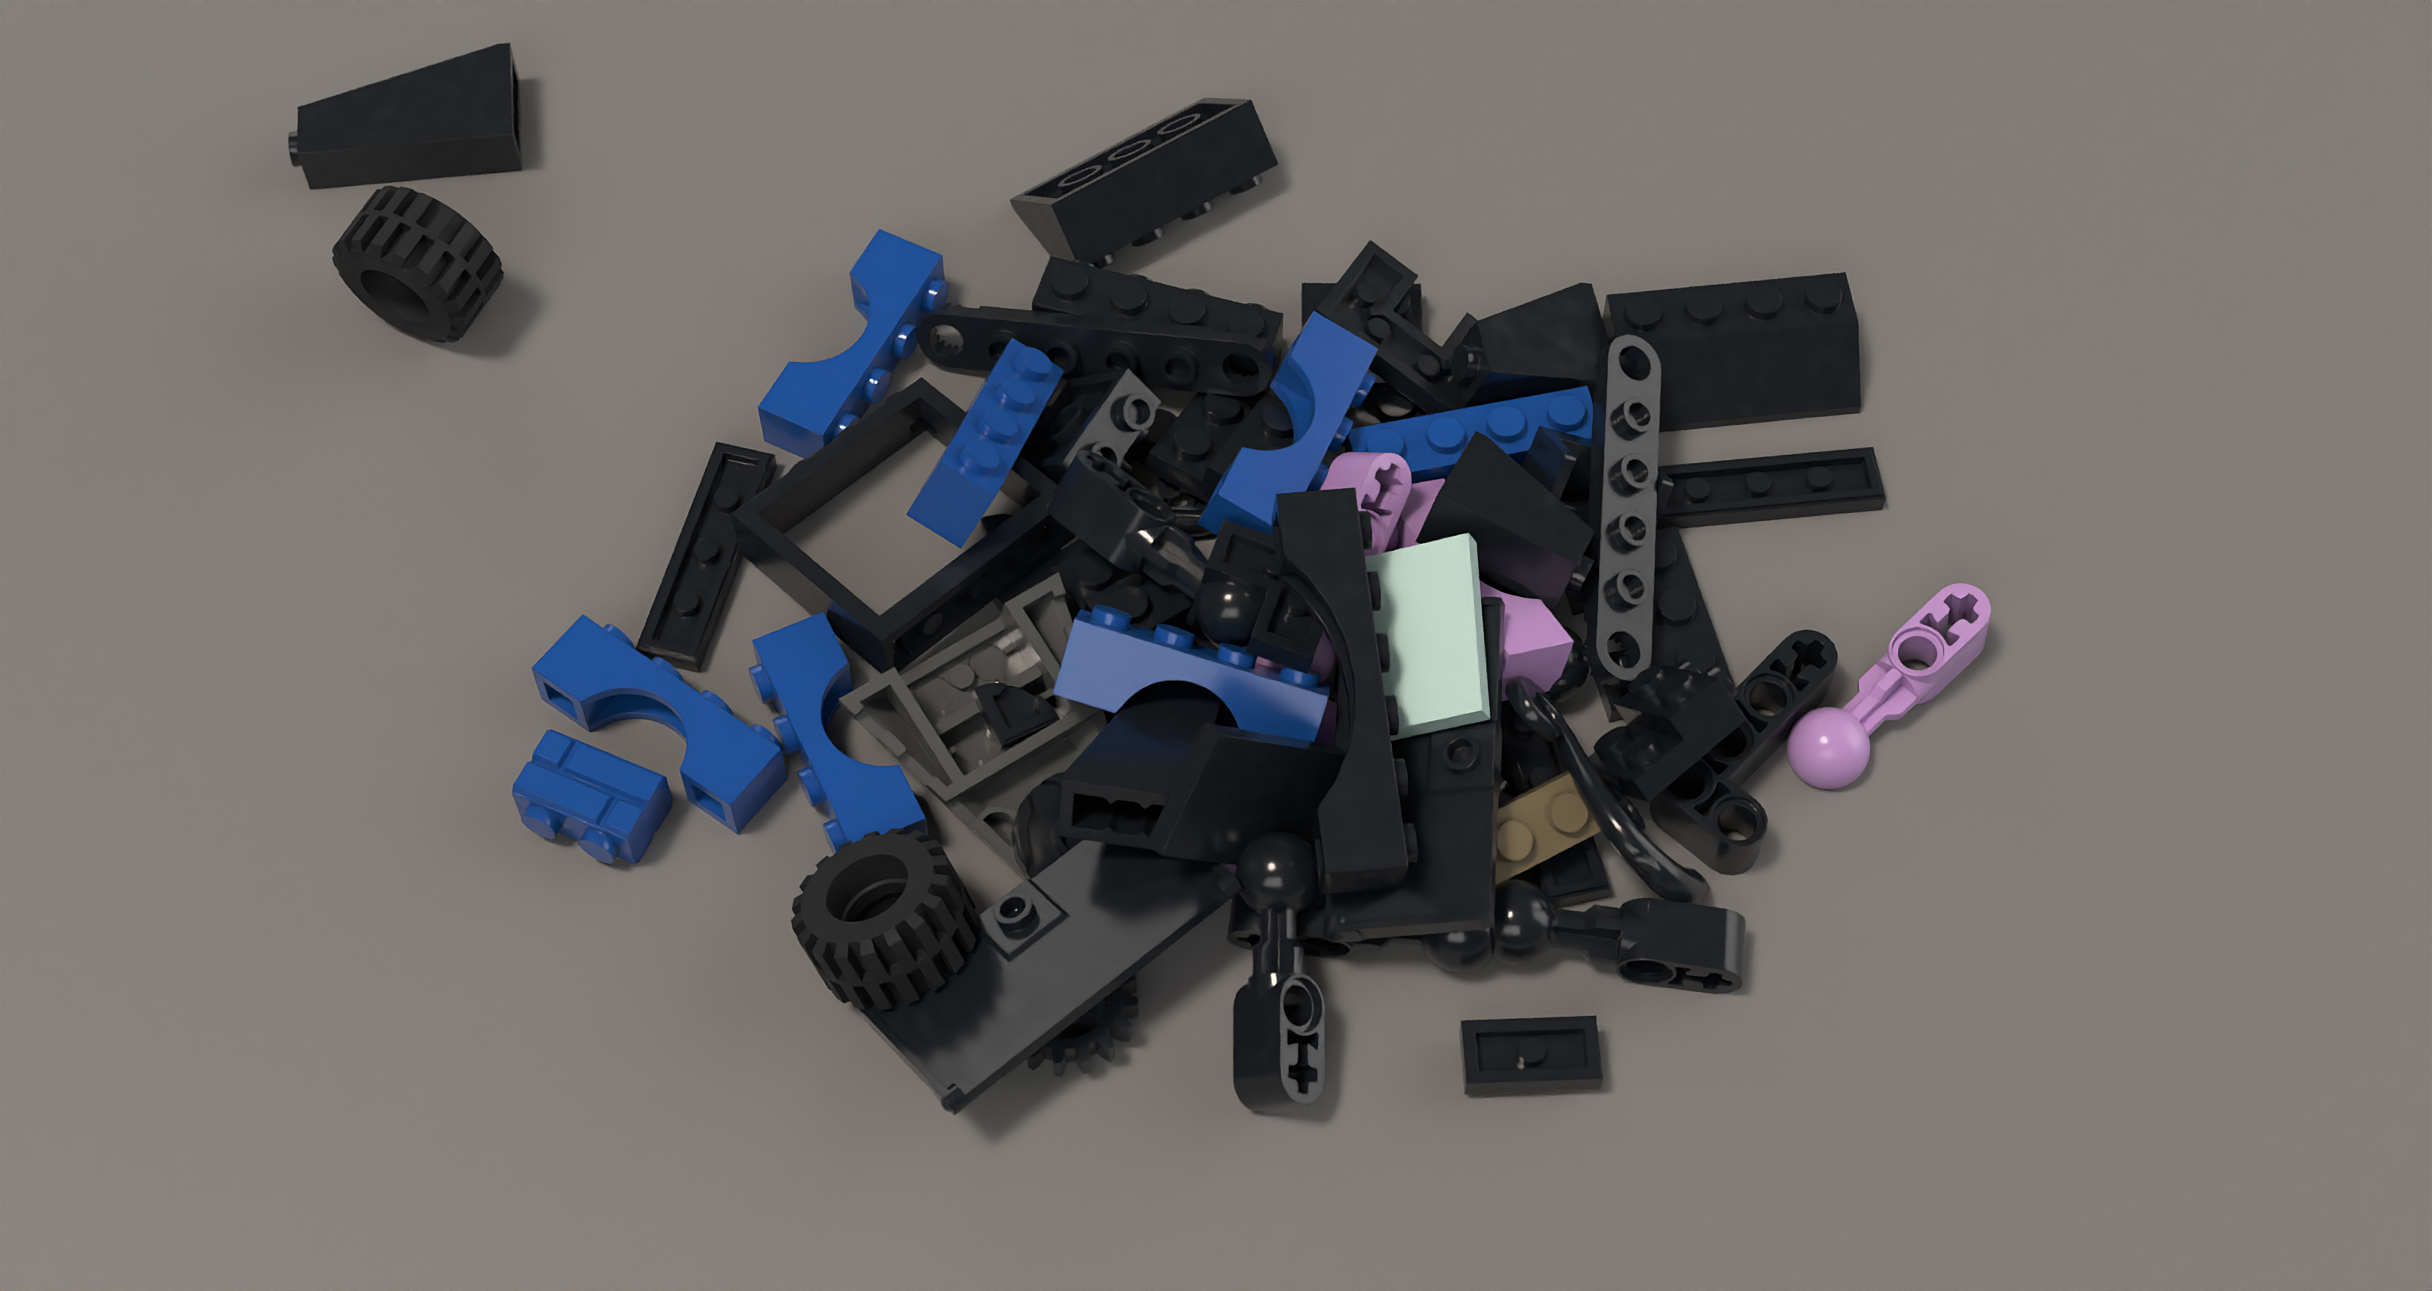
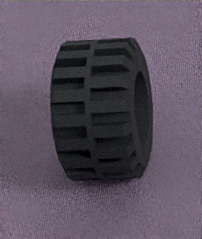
[332,185,504,343]
[791,828,979,1010]

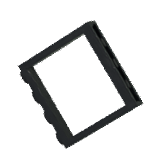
[731,377,1076,674]

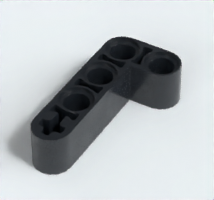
[1649,629,1838,876]

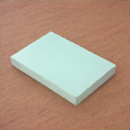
[1365,533,1490,741]

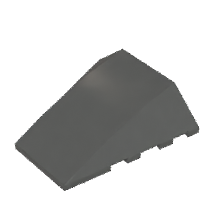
[838,572,1108,880]

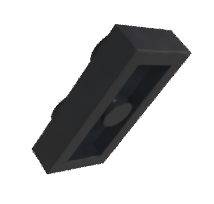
[1459,1016,1603,1094]

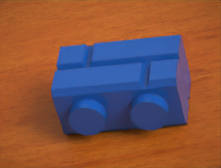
[511,729,673,864]

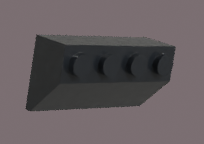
[1010,98,1278,268]
[1602,272,1861,433]

